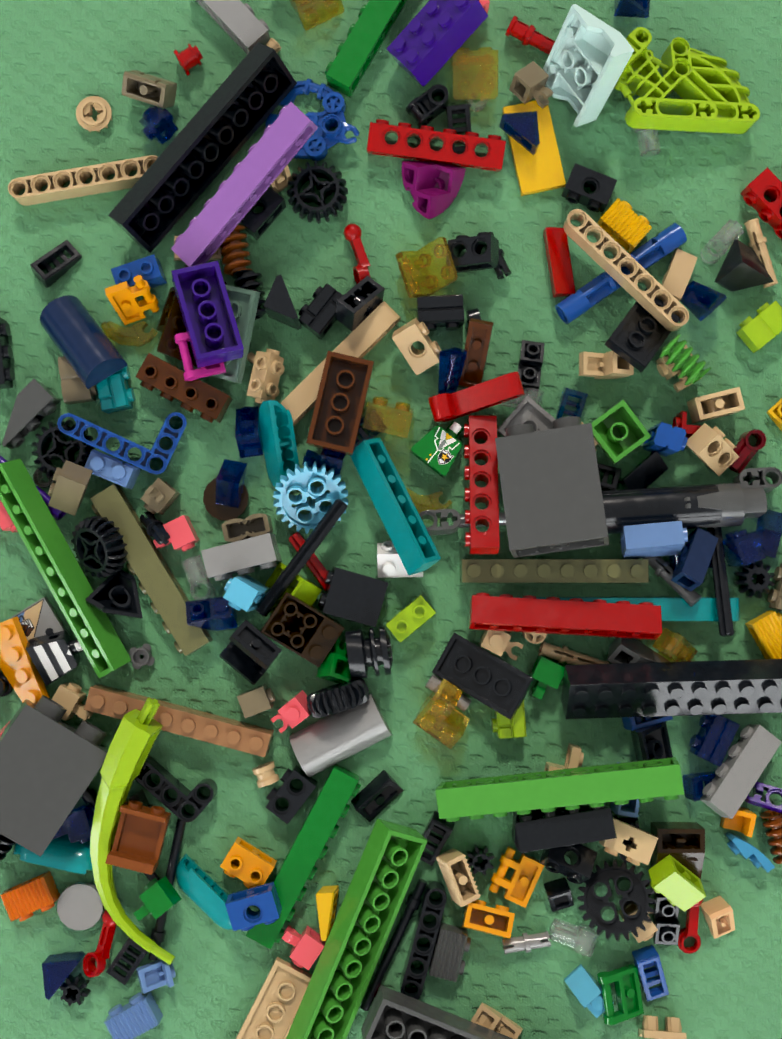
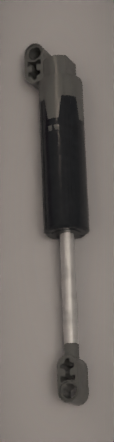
[419,467,782,536]

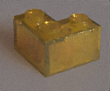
[413,678,470,749]

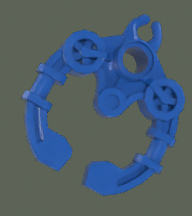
[265,78,360,161]

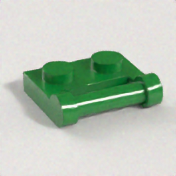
[597,964,644,1025]

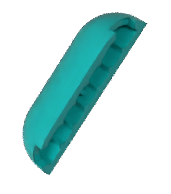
[259,400,299,487]
[13,832,92,874]
[176,854,233,930]

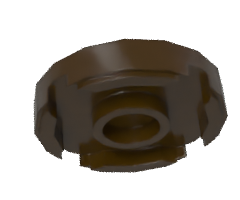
[203,476,249,521]

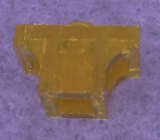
[652,628,698,662]

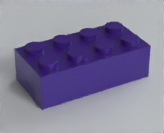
[387,0,488,87]
[171,261,244,368]

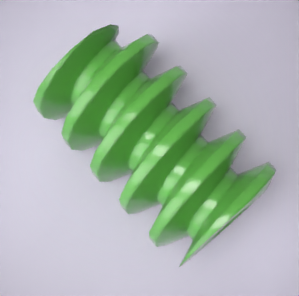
[659,334,711,386]

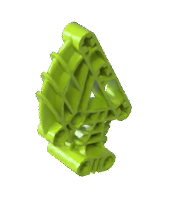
[613,27,760,134]

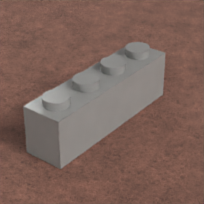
[196,0,270,54]
[700,724,782,819]

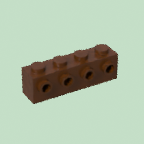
[136,353,233,423]

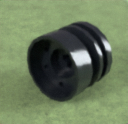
[345,626,393,680]

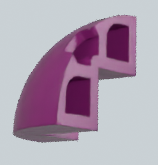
[402,161,466,219]

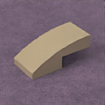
[661,248,698,301]
[471,1002,523,1039]

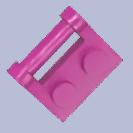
[174,332,226,381]

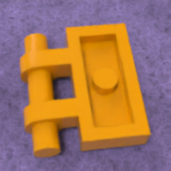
[105,275,160,325]
[489,846,544,908]

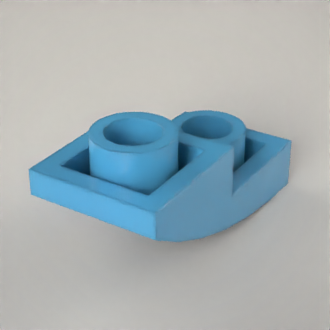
[724,832,775,873]

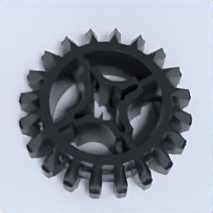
[287,160,348,224]
[32,420,95,478]
[71,515,128,578]
[307,679,370,718]

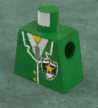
[410,421,463,478]

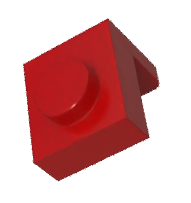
[672,411,701,439]

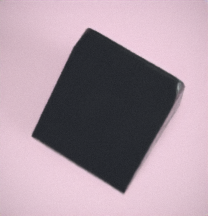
[544,877,574,912]

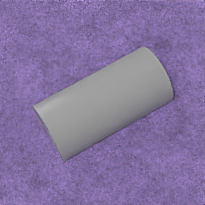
[289,694,392,777]

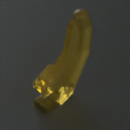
[101,321,158,347]
[406,488,452,513]

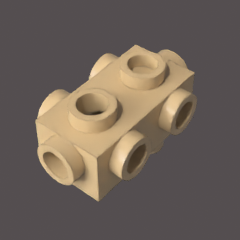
[246,348,285,404]

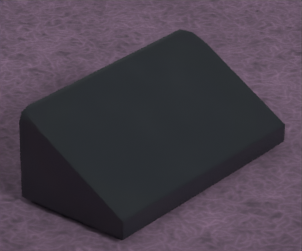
[620,451,668,489]
[351,770,403,822]

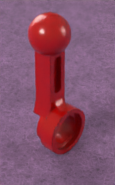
[344,224,371,284]
[678,899,703,954]
[83,910,117,978]

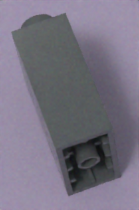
[495,416,609,558]
[0,695,108,857]

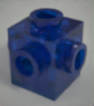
[139,106,178,145]

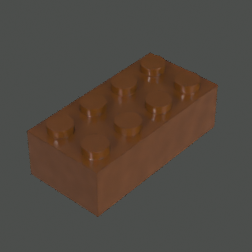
[306,351,374,456]

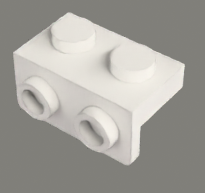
[377,541,423,578]

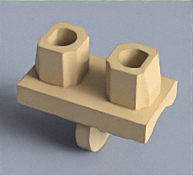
[638,1015,687,1039]

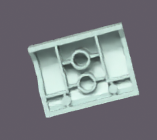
[543,4,634,127]

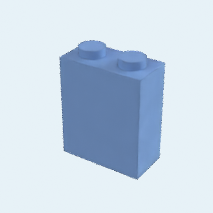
[620,521,688,559]

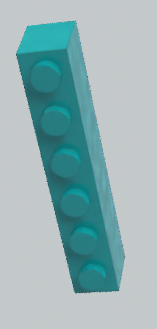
[350,437,441,575]

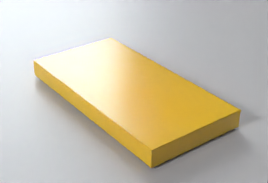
[502,100,566,196]

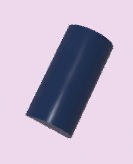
[40,295,127,389]

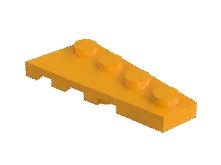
[0,616,50,704]

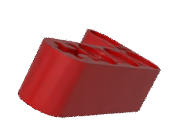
[428,372,525,422]

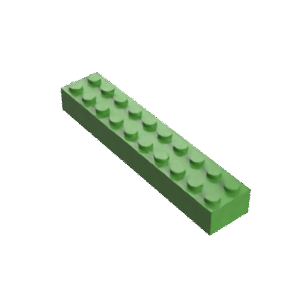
[435,757,684,822]
[286,818,428,1039]

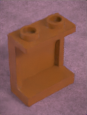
[106,800,171,875]

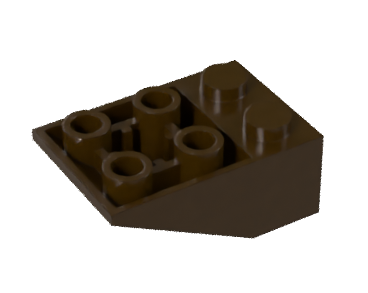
[260,592,345,667]
[651,822,705,893]

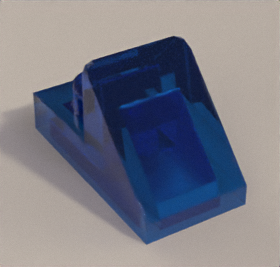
[750,510,782,558]

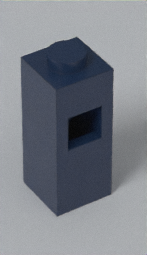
[671,527,719,591]

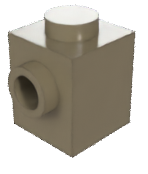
[237,684,275,718]

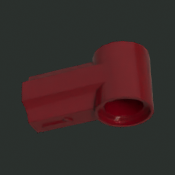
[729,430,766,474]

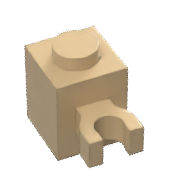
[478,630,524,661]
[52,682,94,721]

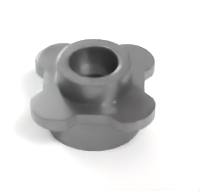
[129,644,155,669]

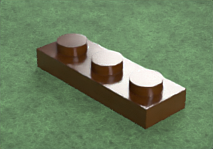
[458,318,494,387]

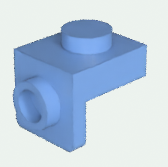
[136,959,176,994]

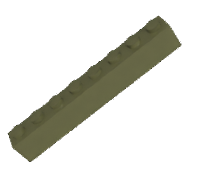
[90,484,213,656]
[460,559,649,583]

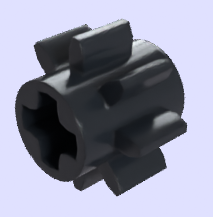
[466,844,494,876]
[59,973,91,1006]

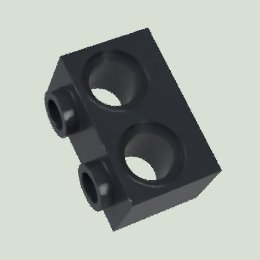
[448,232,499,273]
[266,766,318,824]

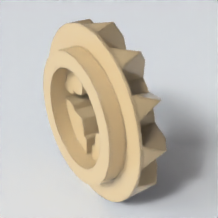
[76,96,112,133]

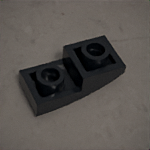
[517,340,545,391]
[653,893,680,945]

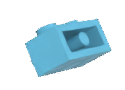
[223,575,270,612]

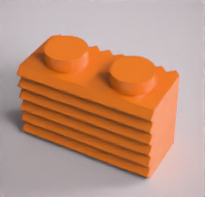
[0,871,60,922]

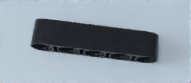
[400,881,447,1000]

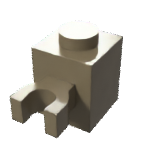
[509,61,553,109]
[140,478,180,515]

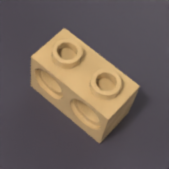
[686,423,739,476]

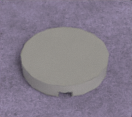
[57,882,104,930]

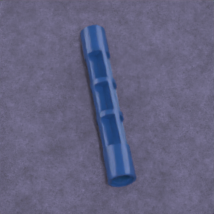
[555,223,687,324]

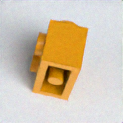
[220,837,277,889]
[462,900,515,939]

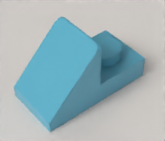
[564,964,614,1018]

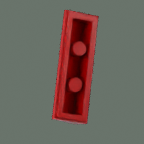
[543,227,575,298]

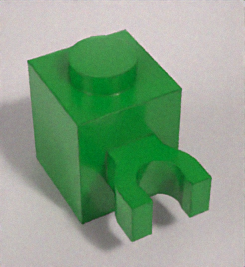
[316,639,351,683]
[529,655,565,700]
[133,876,182,921]

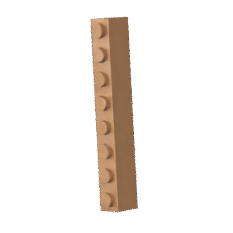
[84,684,274,757]

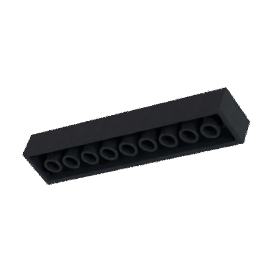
[108,42,297,253]
[561,659,782,719]

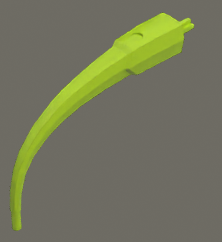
[90,697,175,965]

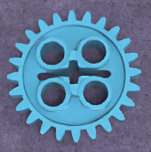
[273,461,348,534]

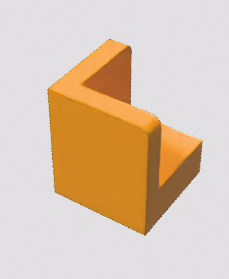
[720,807,757,837]

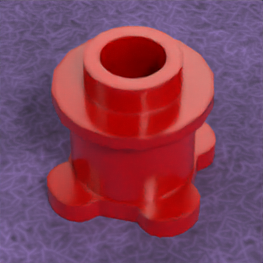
[173,44,203,76]

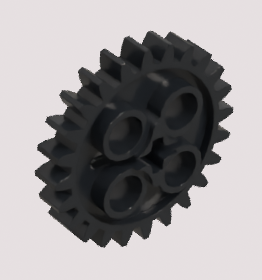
[577,860,656,942]

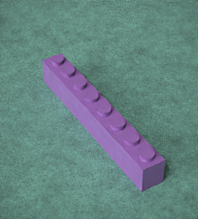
[171,102,318,267]

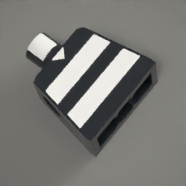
[26,631,83,686]

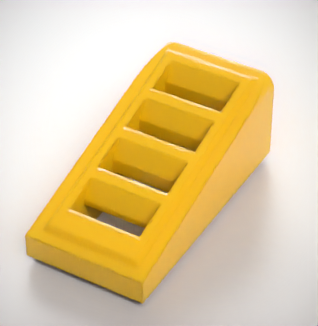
[316,885,339,941]

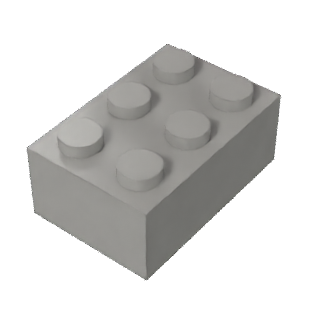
[201,533,282,581]

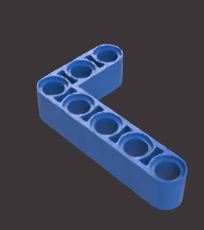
[57,412,187,475]

